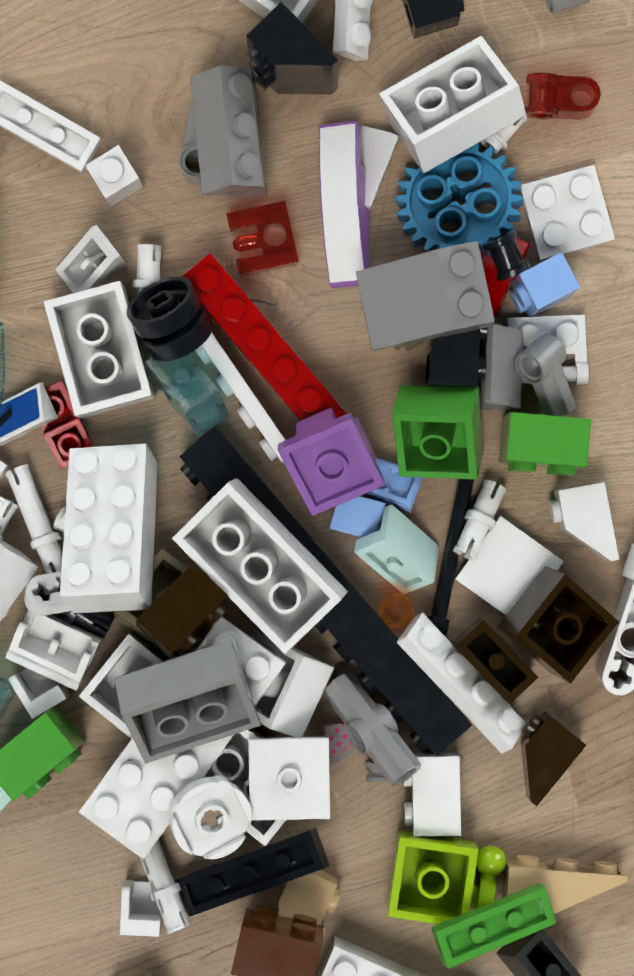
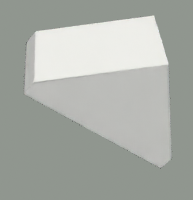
[55,225,126,293]

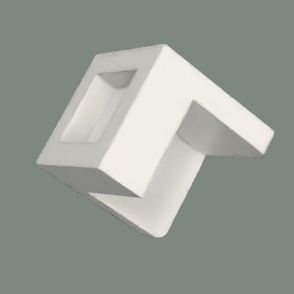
[8,668,71,719]
[120,880,163,937]

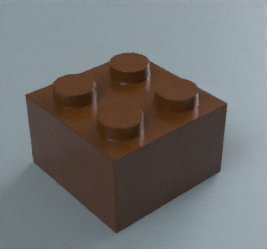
[231,905,324,976]

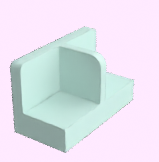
[354,504,439,594]

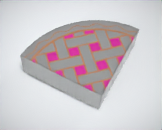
[323,722,355,764]

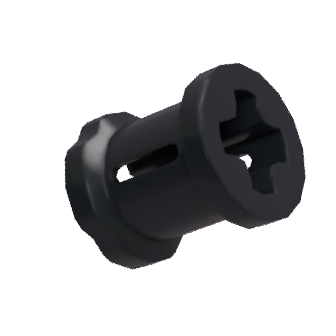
[482,230,531,281]

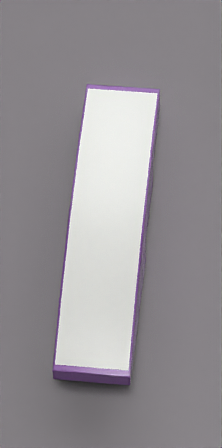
[319,121,370,289]

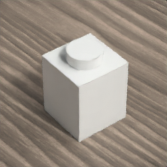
[85,145,143,207]

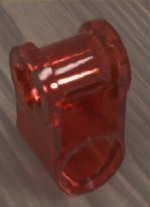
[525,73,601,120]

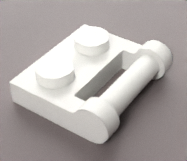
[506,315,589,387]

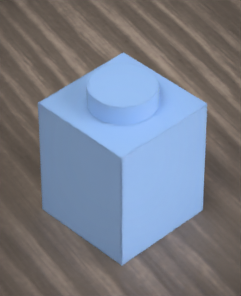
[329,496,386,537]

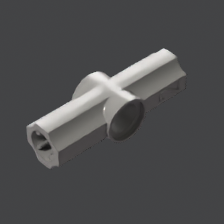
[323,673,421,787]

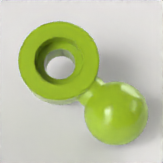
[470,845,507,909]

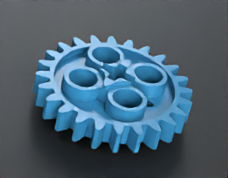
[396,143,523,257]

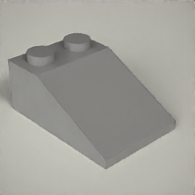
[356,241,495,351]

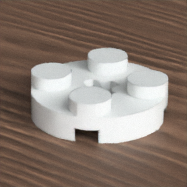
[169,775,252,860]

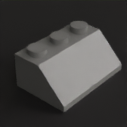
[190,65,267,198]
[114,640,261,764]

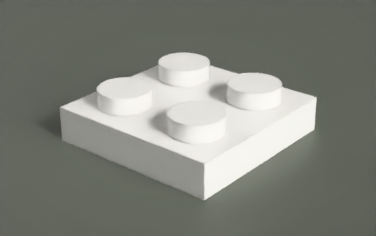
[519,165,615,262]

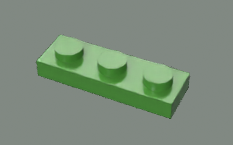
[431,883,557,969]

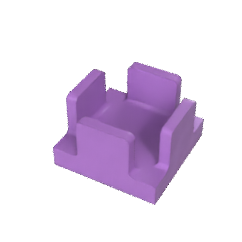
[278,408,385,516]

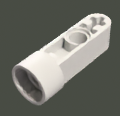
[596,544,634,695]

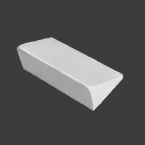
[361,126,399,211]

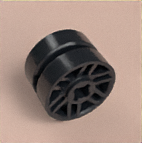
[126,277,213,361]

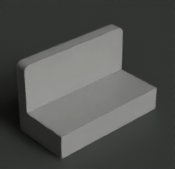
[480,324,523,411]

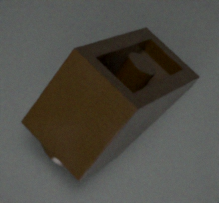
[521,711,586,806]

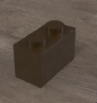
[136,562,228,659]
[452,617,539,705]

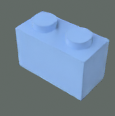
[509,252,580,317]

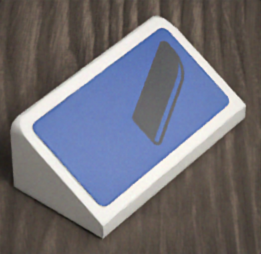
[0,382,58,447]

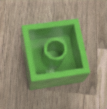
[392,385,484,479]
[499,412,591,476]
[0,705,86,801]

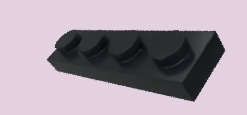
[176,828,330,917]

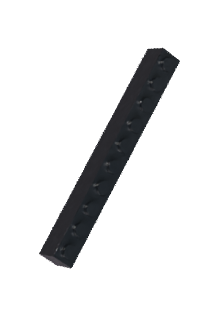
[179,426,472,756]

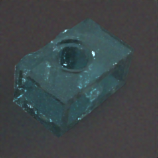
[145,354,230,438]

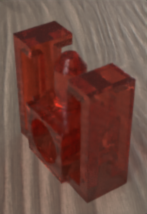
[226,201,299,277]

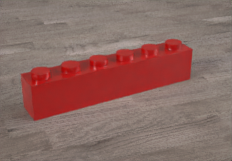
[182,253,347,421]

